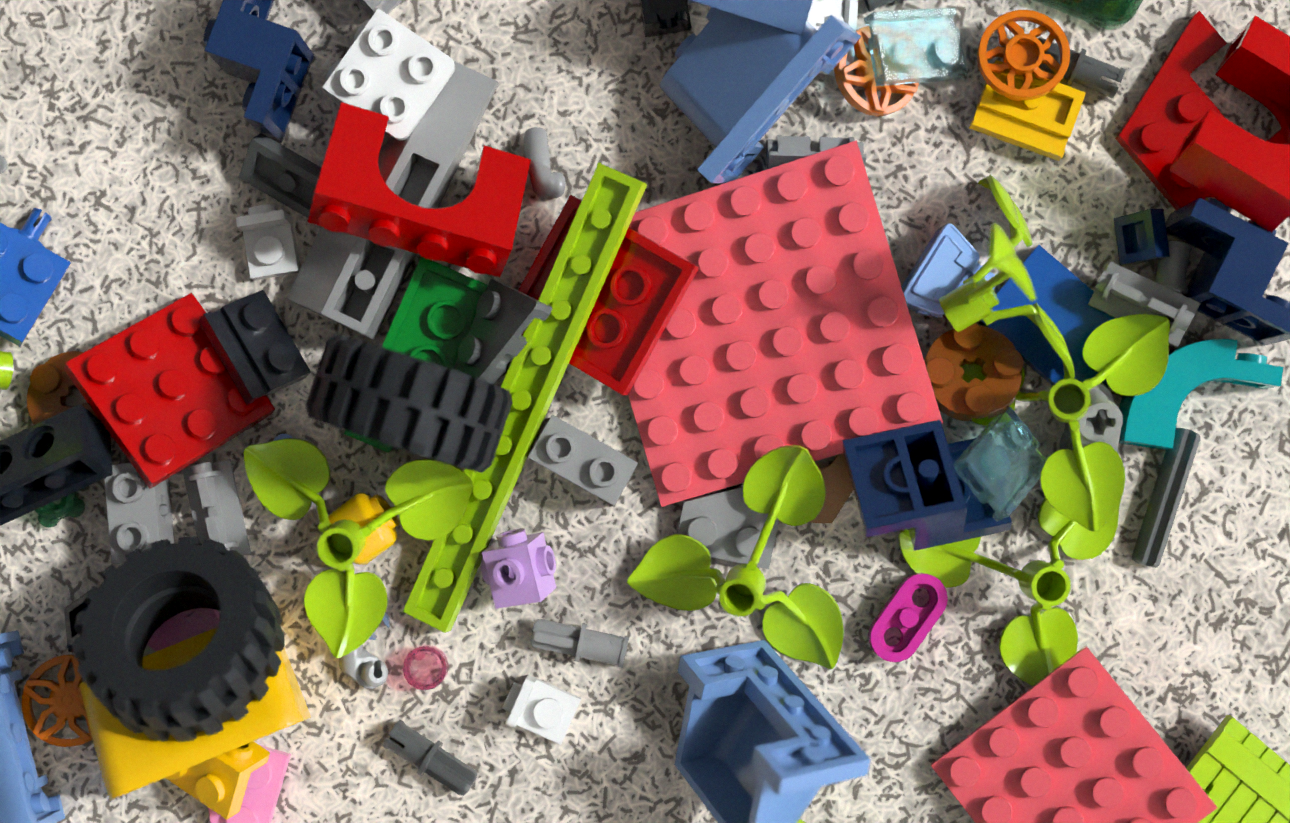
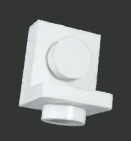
[236,204,300,281]
[502,675,581,745]

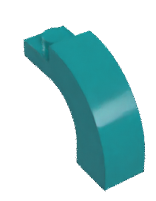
[1119,339,1284,450]

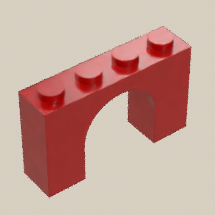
[1169,15,1290,233]
[307,102,531,278]

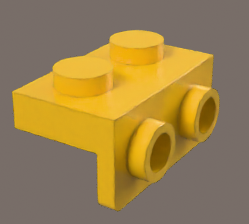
[166,741,270,820]

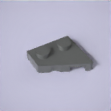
[454,279,553,384]

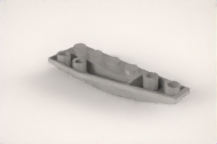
[286,61,499,340]

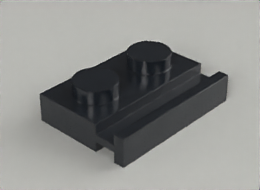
[198,290,311,405]

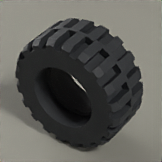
[305,334,512,473]
[73,537,285,742]

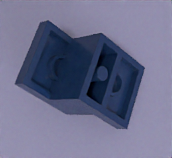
[203,0,314,143]
[1165,197,1290,346]
[843,420,1012,551]

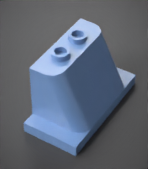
[659,7,862,183]
[674,640,871,823]

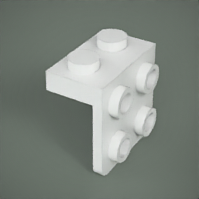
[322,8,455,141]

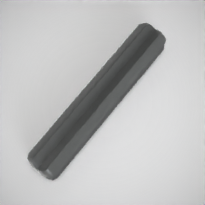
[1132,428,1201,568]

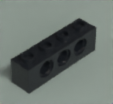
[0,404,113,526]

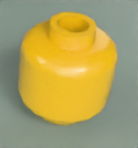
[328,493,400,565]

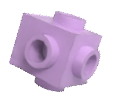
[481,528,556,609]

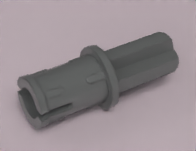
[1038,37,1126,99]
[383,720,477,796]

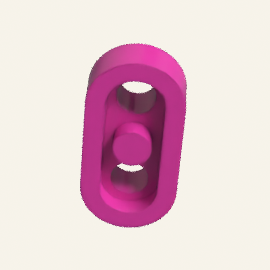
[868,573,948,662]

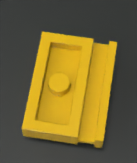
[969,60,1086,161]

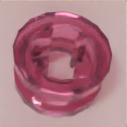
[403,645,449,690]

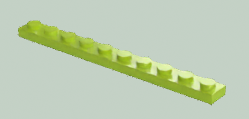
[403,162,647,633]

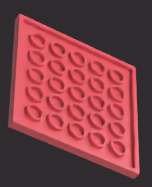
[628,140,943,507]

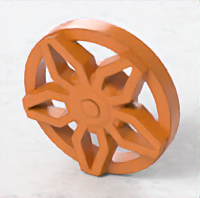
[977,10,1070,101]
[834,26,919,116]
[22,655,93,747]

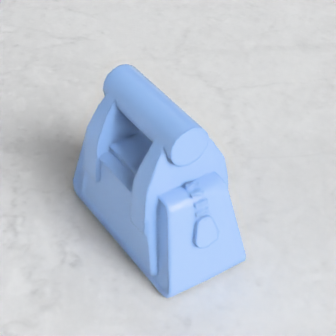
[901,223,996,318]

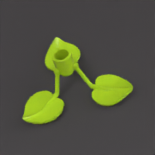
[939,174,1075,379]
[962,314,1170,532]
[244,438,474,658]
[627,445,844,670]
[898,490,1124,686]

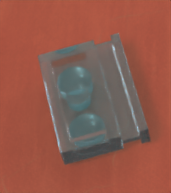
[864,8,967,86]
[954,407,1050,522]

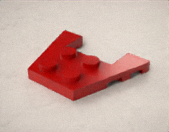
[1115,11,1286,210]

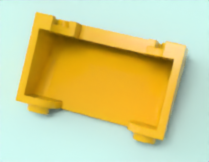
[79,627,311,800]

